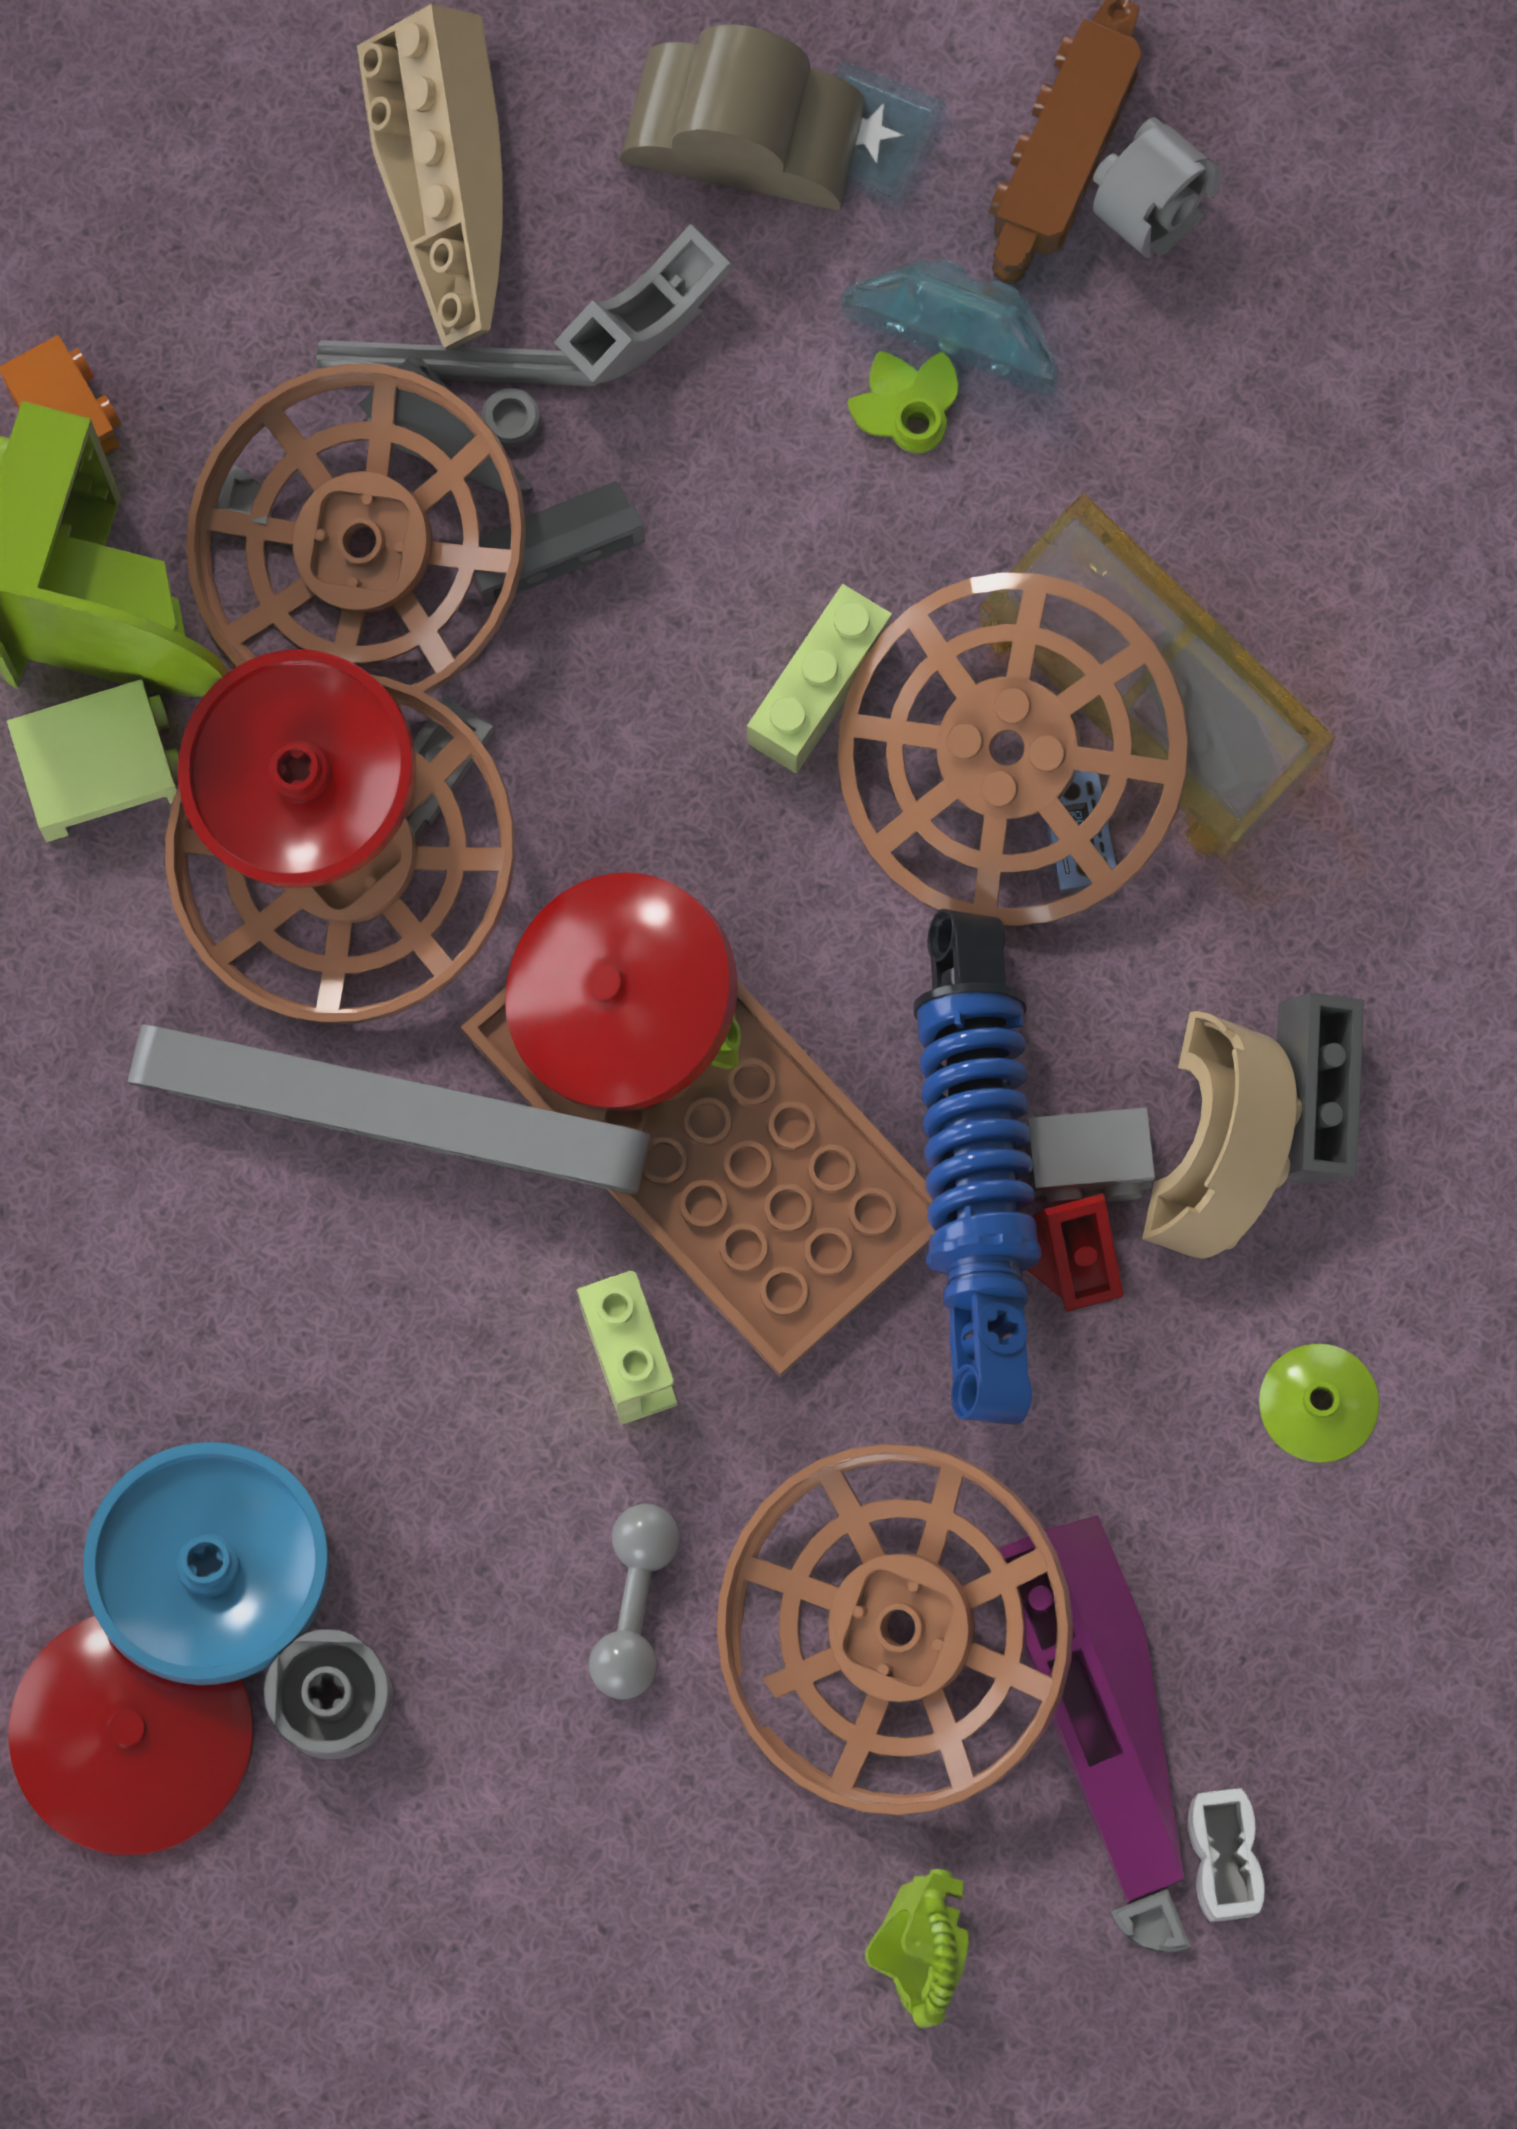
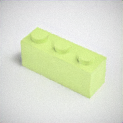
[747,583,892,774]

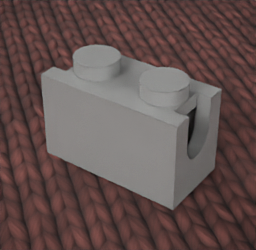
[1027,1108,1155,1207]

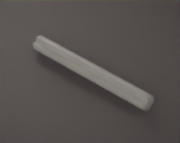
[316,340,598,386]

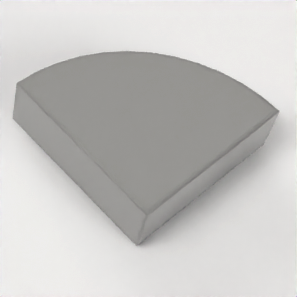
[216,466,273,525]
[1110,1889,1191,1952]

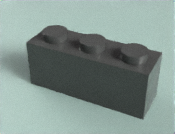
[1277,992,1364,1185]

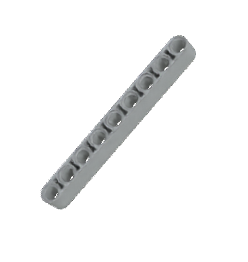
[127,1024,651,1194]

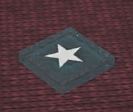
[835,60,946,205]

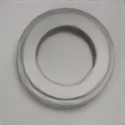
[482,388,540,448]

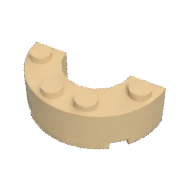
[1142,1011,1302,1259]

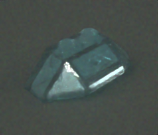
[841,258,1059,399]

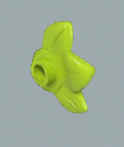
[847,351,958,453]

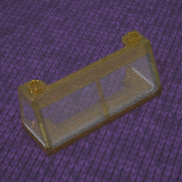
[979,493,1335,862]

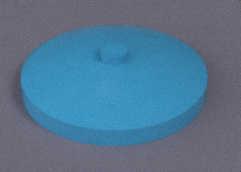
[83,1442,329,1685]

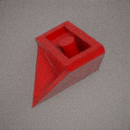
[1027,1194,1124,1312]

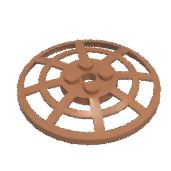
[186,363,526,706]
[838,572,1190,927]
[165,675,516,1025]
[717,1444,1073,1815]

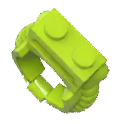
[865,1869,969,2029]

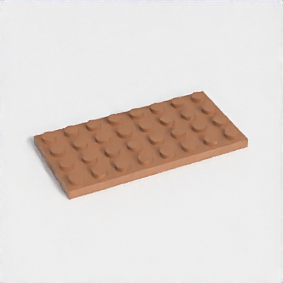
[461,980,935,1378]

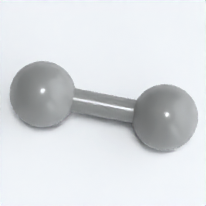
[588,1504,680,1700]

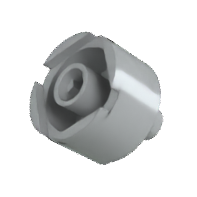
[1093,117,1223,258]
[264,1629,393,1760]

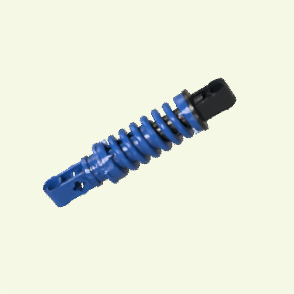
[913,909,1041,1425]

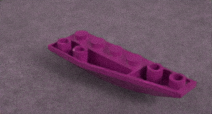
[986,1515,1184,1902]

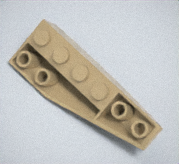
[357,4,503,350]

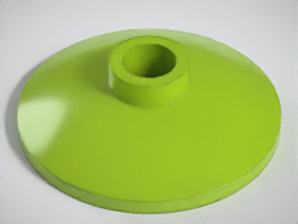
[1259,1344,1379,1463]

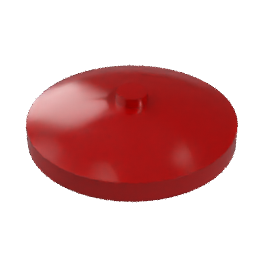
[178,649,416,888]
[505,872,737,1112]
[8,1616,254,1856]

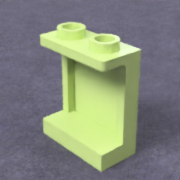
[7,679,179,842]
[577,1271,678,1425]

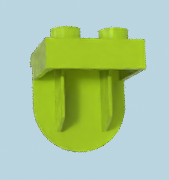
[0,401,228,697]

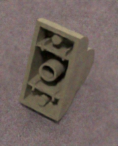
[620,24,867,211]

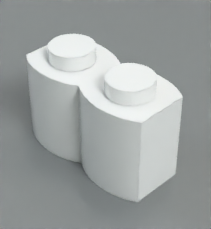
[1187,1788,1265,1922]

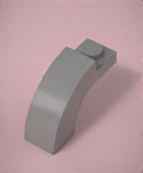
[554,224,736,383]

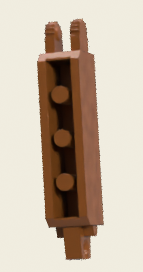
[988,0,1142,285]

